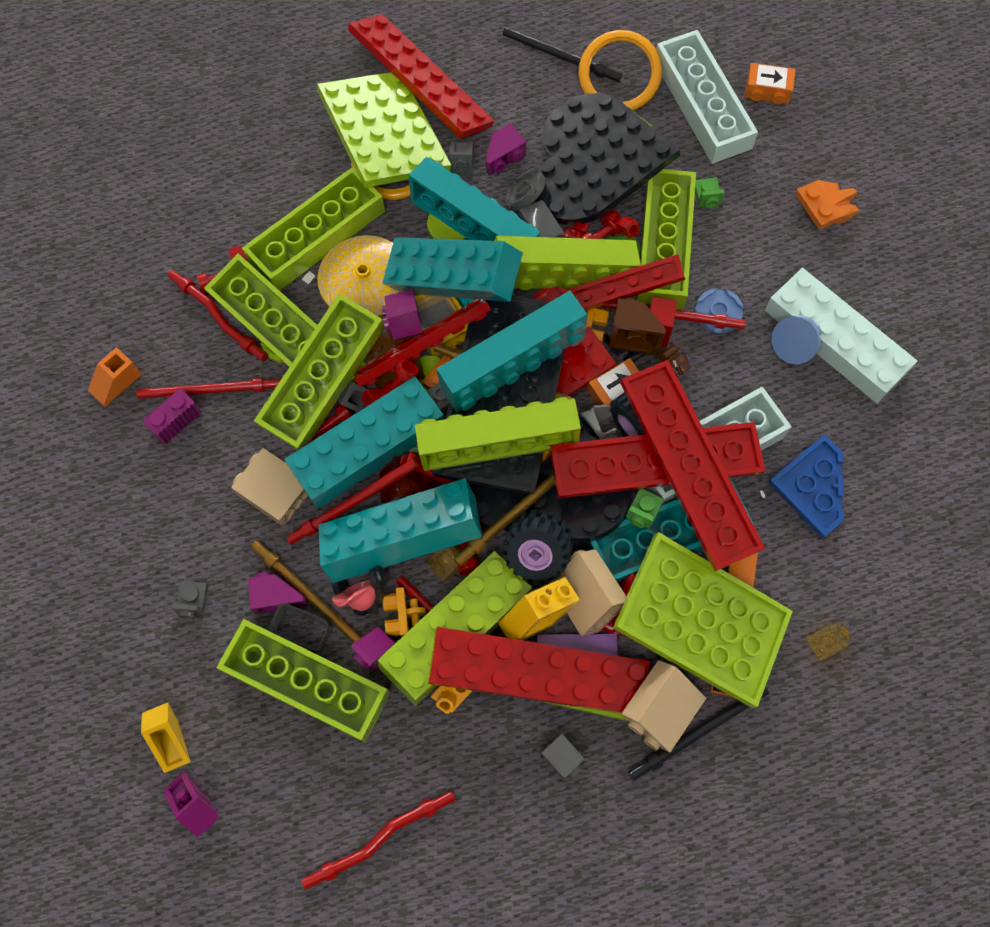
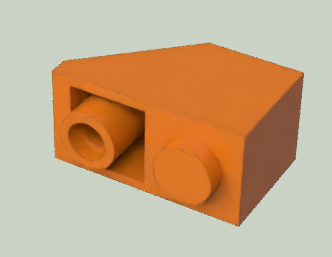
[88,347,142,407]

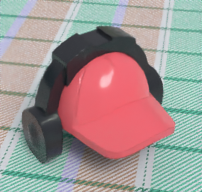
[332,566,387,616]

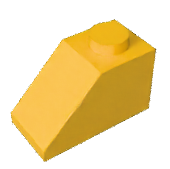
[141,703,191,773]

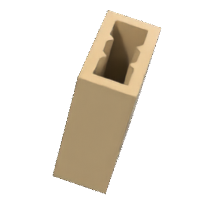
[231,448,308,527]
[549,550,627,636]
[622,660,706,752]

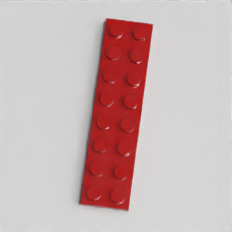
[348,14,494,139]
[620,360,765,572]
[550,422,766,499]
[428,627,650,714]

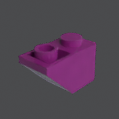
[486,123,526,176]
[350,627,395,672]

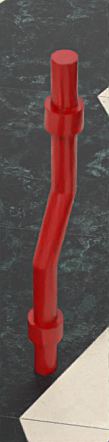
[168,270,268,362]
[301,791,456,890]

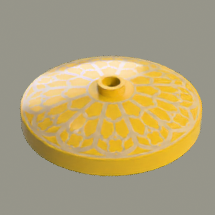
[317,235,398,319]

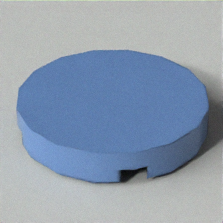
[695,288,743,333]
[771,315,822,365]

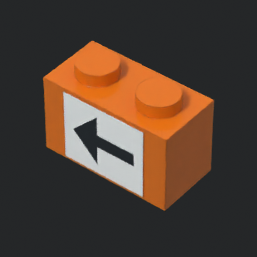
[744,63,796,104]
[586,358,639,412]

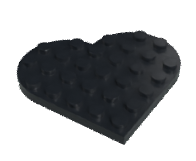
[535,93,681,225]
[468,411,632,543]

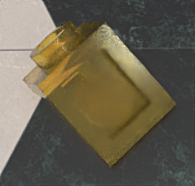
[426,546,460,582]
[806,621,852,662]

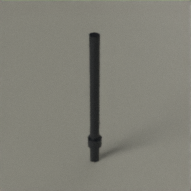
[503,27,623,82]
[628,687,769,781]

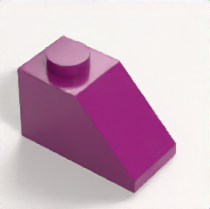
[248,572,308,614]
[163,770,219,838]

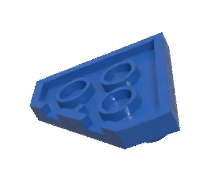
[768,434,844,539]

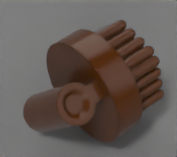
[658,345,691,377]

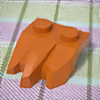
[795,180,859,230]

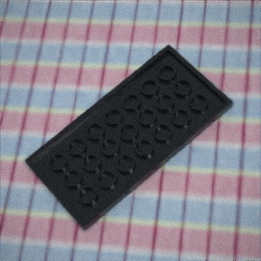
[432,295,566,494]

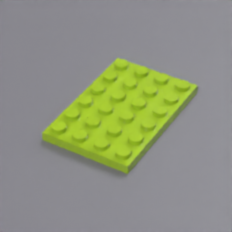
[317,72,451,188]
[613,532,793,708]

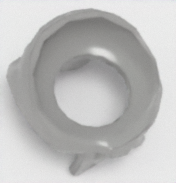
[580,404,618,440]

